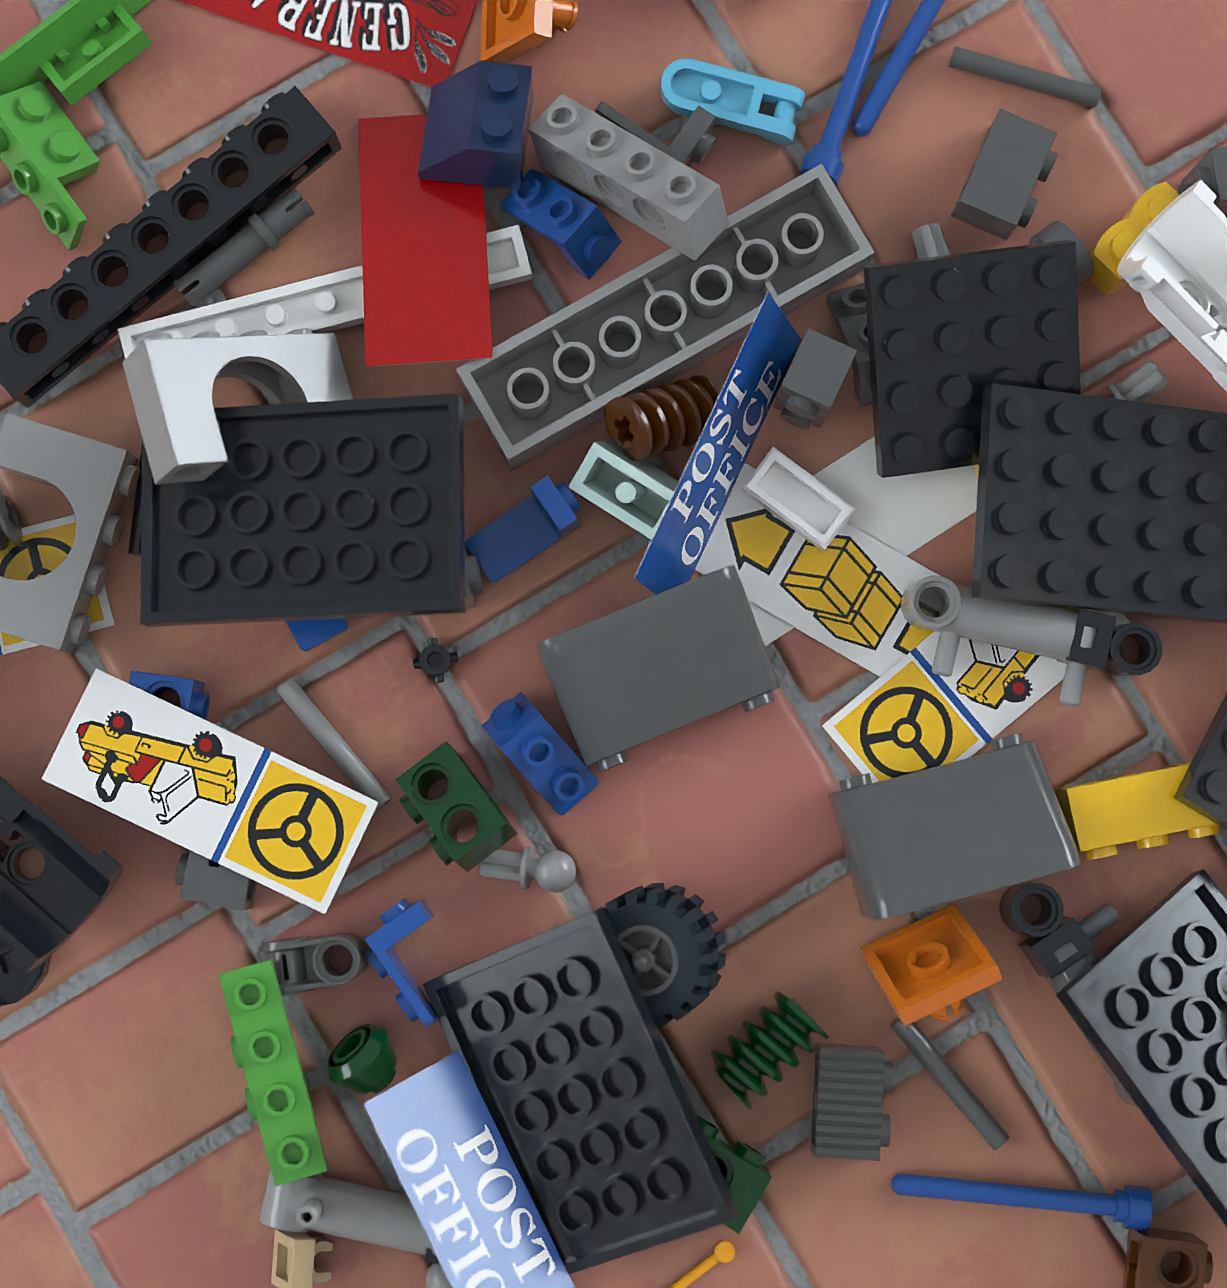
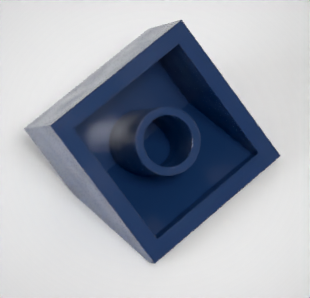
[418,61,533,190]

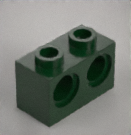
[395,741,518,872]

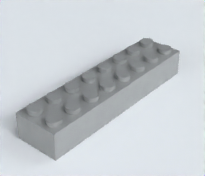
[456,164,875,470]

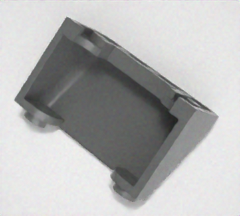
[536,565,780,772]
[829,733,1081,920]

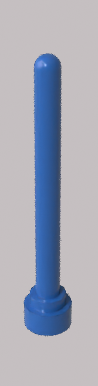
[799,0,892,187]
[852,0,945,136]
[891,1173,1152,1231]

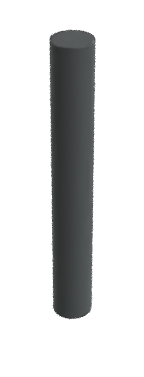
[948,46,1102,108]
[890,1017,1010,1150]

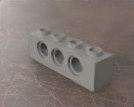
[528,94,729,261]

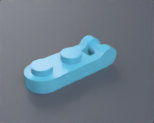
[660,58,805,145]

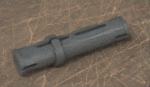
[173,187,315,309]

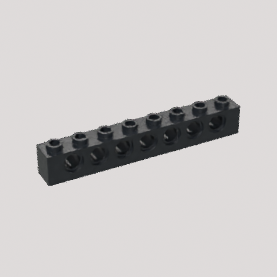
[0,86,342,408]

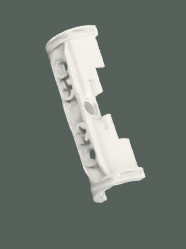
[1117,179,1227,392]

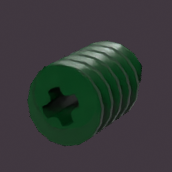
[710,991,829,1109]

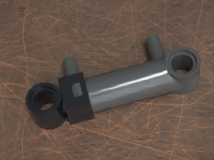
[999,882,1139,1109]

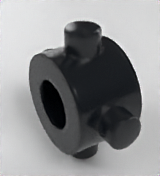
[413,638,459,683]

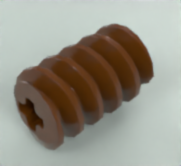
[604,375,719,462]

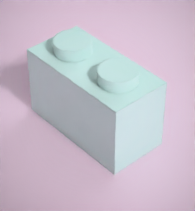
[568,438,679,540]

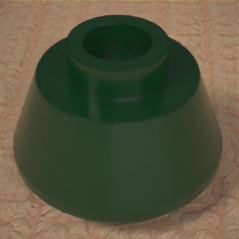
[327,1024,397,1094]

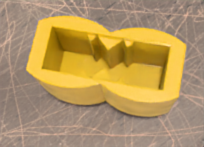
[1088,182,1180,295]

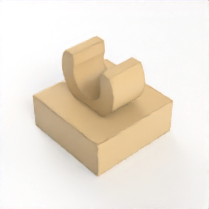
[271,1229,333,1288]

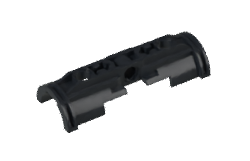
[0,776,123,973]

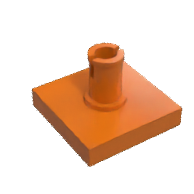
[480,0,578,63]
[860,903,1002,1026]

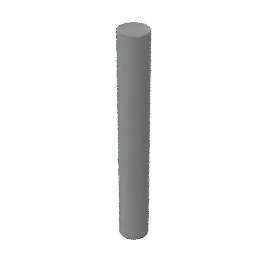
[277,678,392,811]

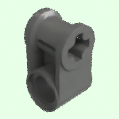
[262,933,368,996]

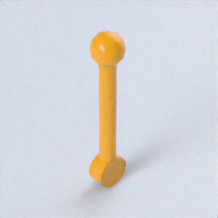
[668,1239,735,1288]

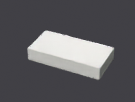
[741,447,856,552]

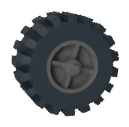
[604,883,726,1027]

